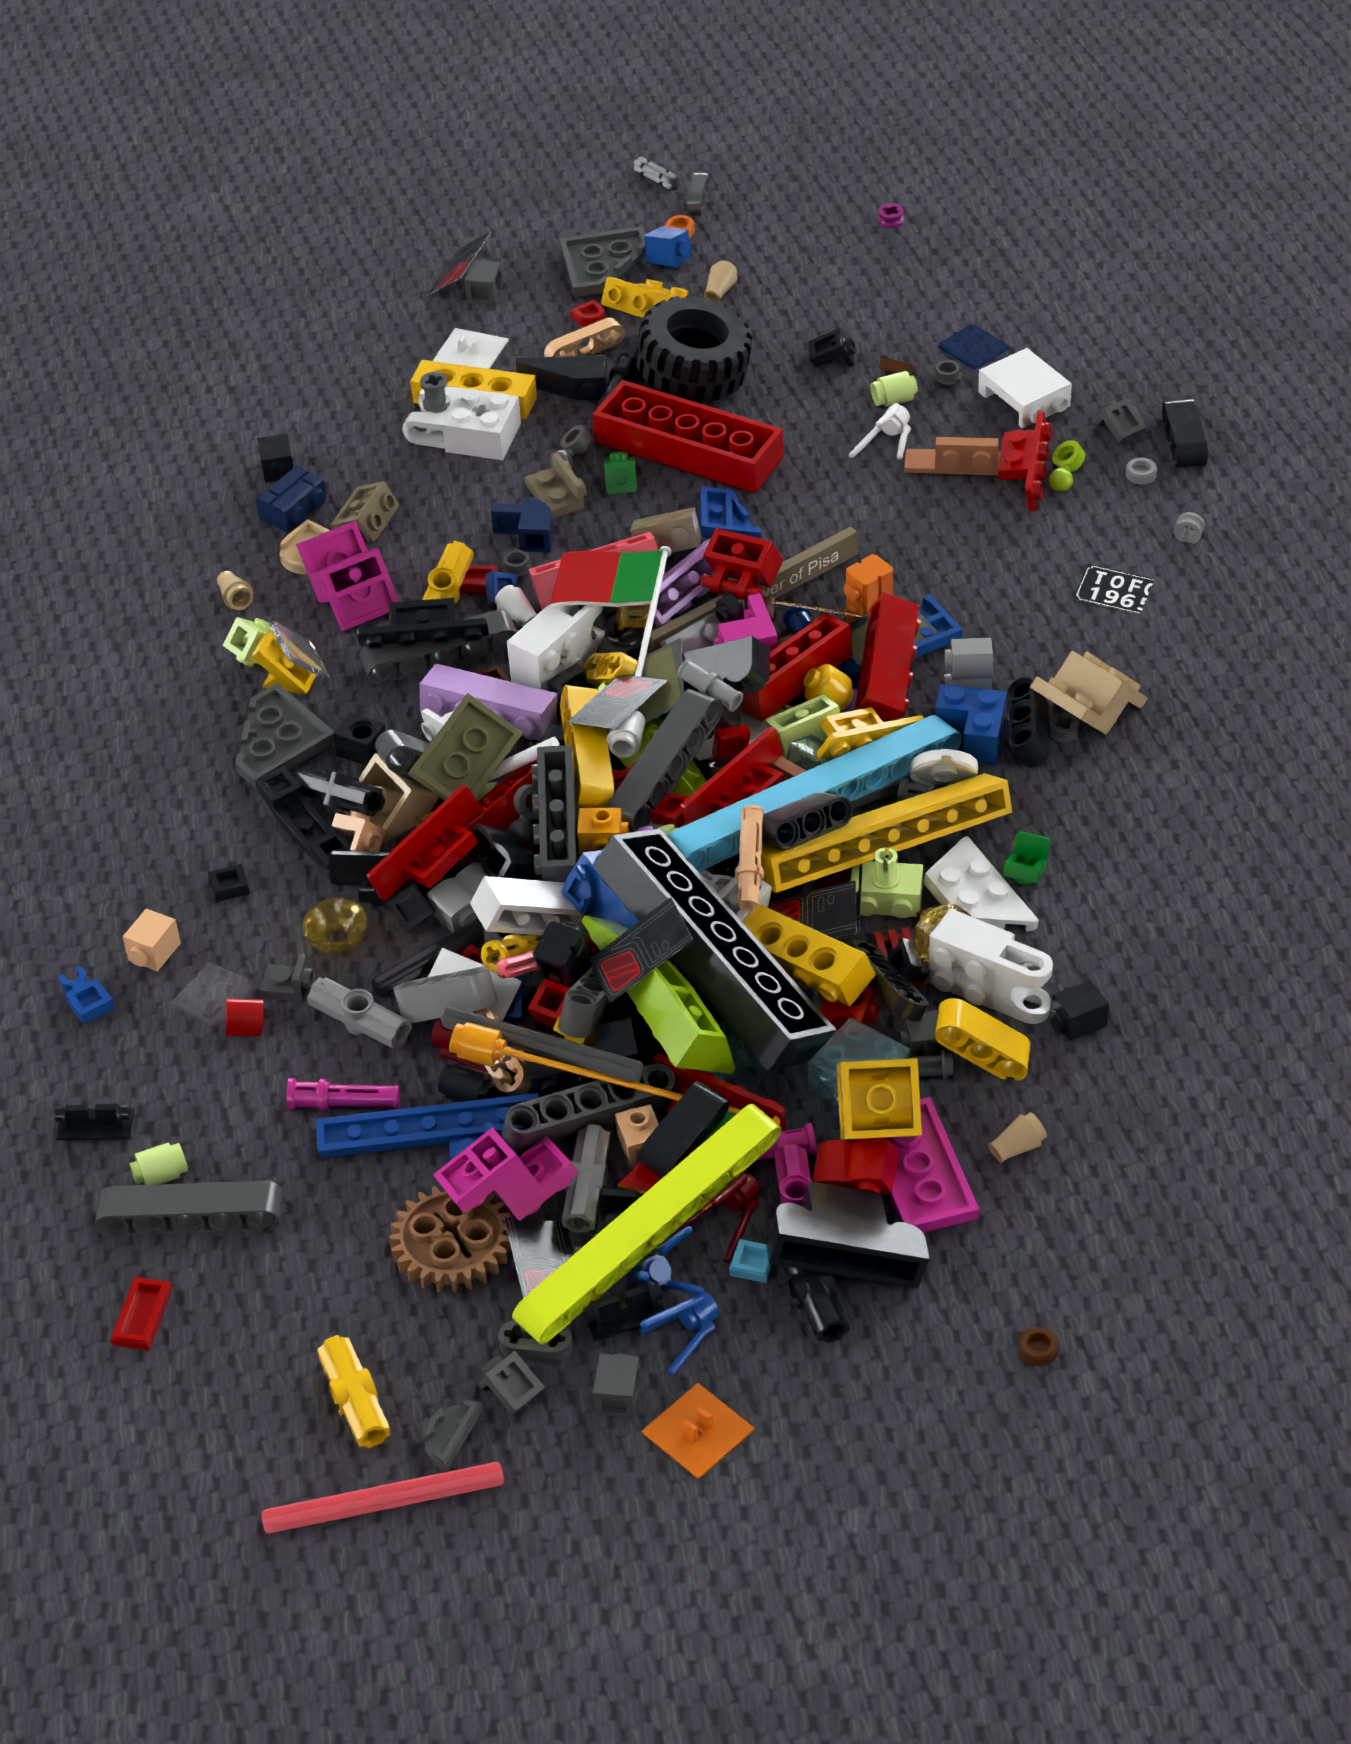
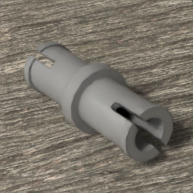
[677,659,744,712]

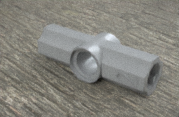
[307,977,412,1049]
[562,1124,611,1233]

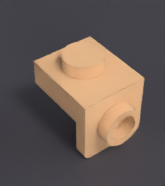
[331,811,387,852]

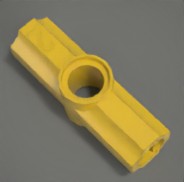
[422,541,474,604]
[317,1335,391,1448]

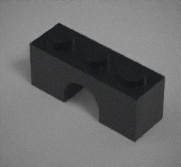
[524,1017,642,1097]

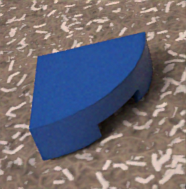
[485,571,517,605]
[561,864,596,915]

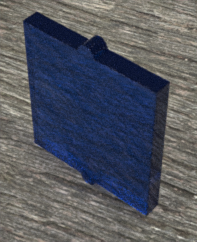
[938,324,1009,370]

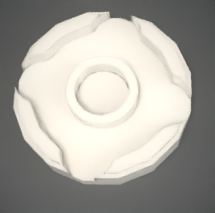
[910,749,978,786]

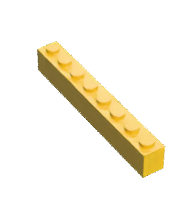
[761,773,1012,893]

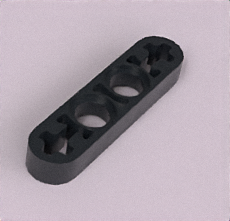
[851,939,929,1022]

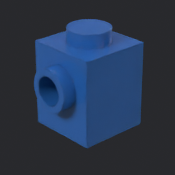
[644,226,691,269]

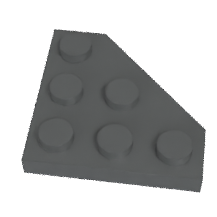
[559,226,646,297]
[235,683,335,790]

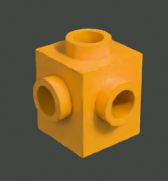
[577,808,629,857]

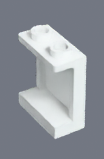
[978,348,1072,428]

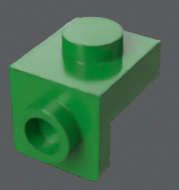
[604,452,637,494]
[1003,831,1051,884]

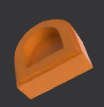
[664,215,695,239]

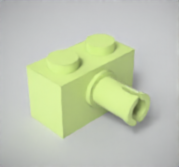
[765,694,840,764]
[850,847,923,918]

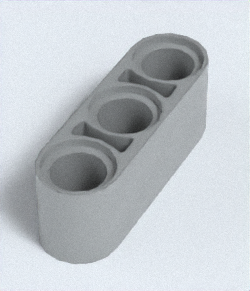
[393,966,498,1023]

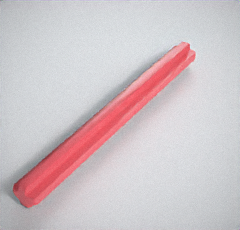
[262,1462,504,1533]

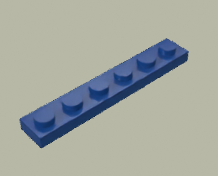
[316,1093,539,1159]

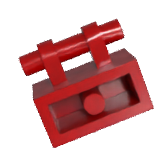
[700,528,783,601]

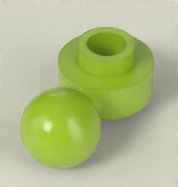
[1048,440,1085,491]

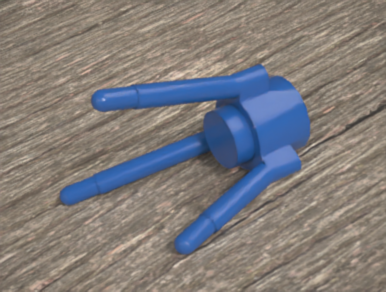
[630,1226,704,1295]
[638,1291,719,1375]

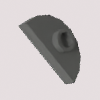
[423,1400,483,1472]

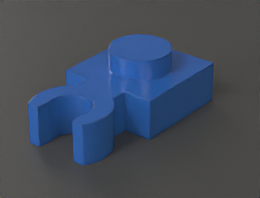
[59,966,115,1025]

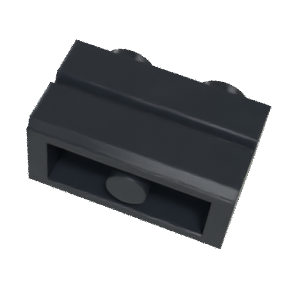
[533,921,592,988]

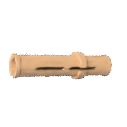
[735,805,764,911]

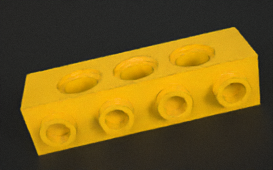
[410,360,537,419]
[743,904,876,1007]

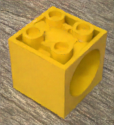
[836,1058,922,1140]

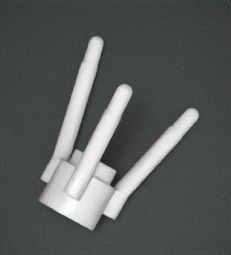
[848,403,911,460]

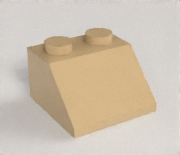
[344,753,439,844]

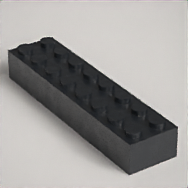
[593,828,836,1071]

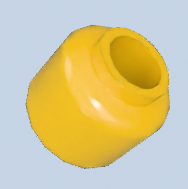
[803,664,854,711]

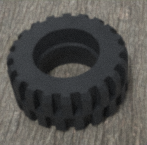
[635,295,753,403]

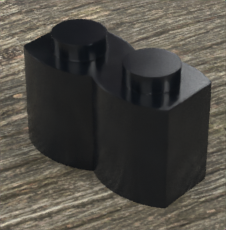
[468,823,537,880]

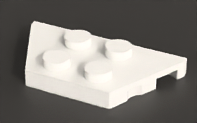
[924,836,1039,931]

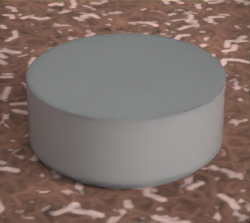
[1126,458,1157,484]

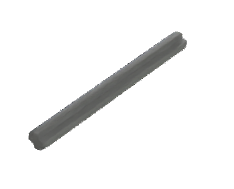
[441,1007,644,1083]

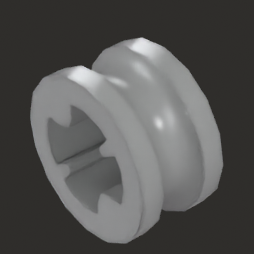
[1173,512,1205,544]

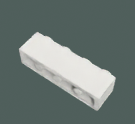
[470,876,591,937]

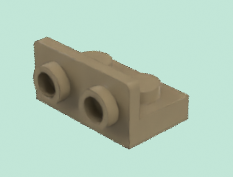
[525,452,587,519]
[330,481,399,542]

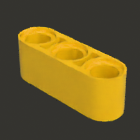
[935,998,1031,1081]

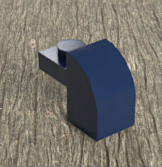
[491,496,554,553]

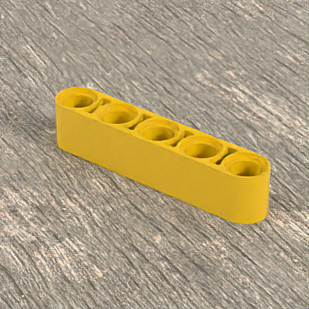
[560,685,614,808]

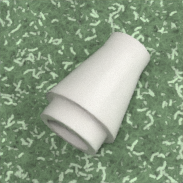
[495,585,537,627]

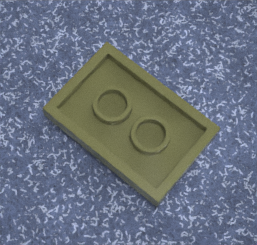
[408,693,523,801]

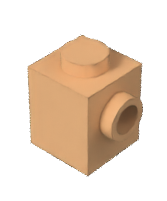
[123,909,181,972]
[615,1104,659,1169]

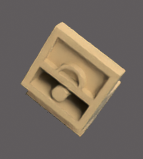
[1030,650,1148,734]

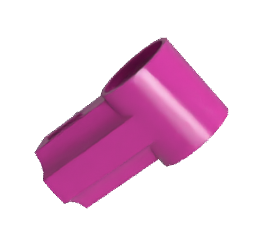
[774,1144,812,1205]

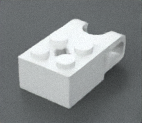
[402,386,521,460]
[507,605,605,691]
[929,908,1053,1024]

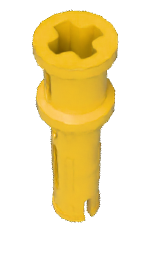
[481,934,544,973]

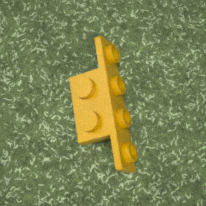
[601,277,688,318]
[815,707,924,760]

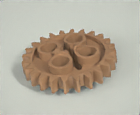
[389,1186,512,1293]

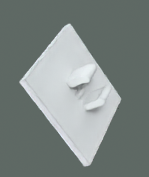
[433,328,509,369]

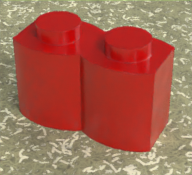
[813,1138,899,1196]

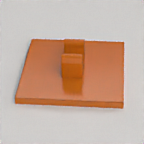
[641,1383,755,1480]

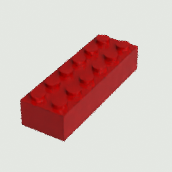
[592,380,784,493]

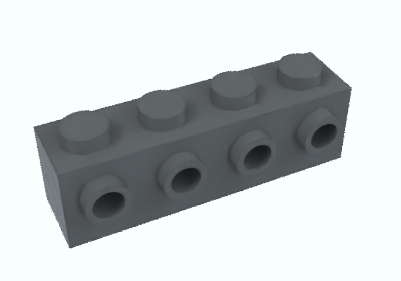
[532,745,578,882]

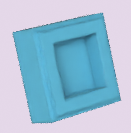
[729,1239,773,1283]

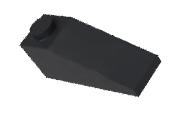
[516,355,607,401]

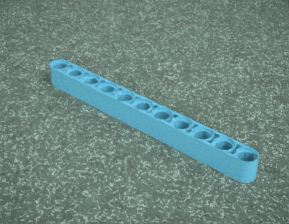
[667,715,962,872]

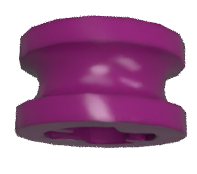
[878,203,904,228]

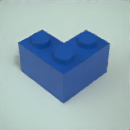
[935,684,1007,765]

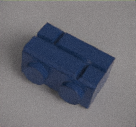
[256,465,327,532]

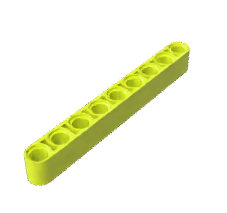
[512,1104,782,1345]

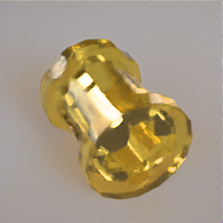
[616,604,650,631]

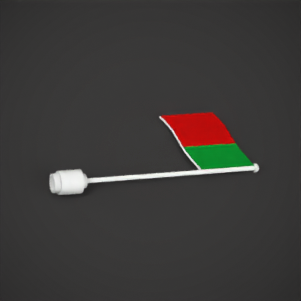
[550,546,671,758]

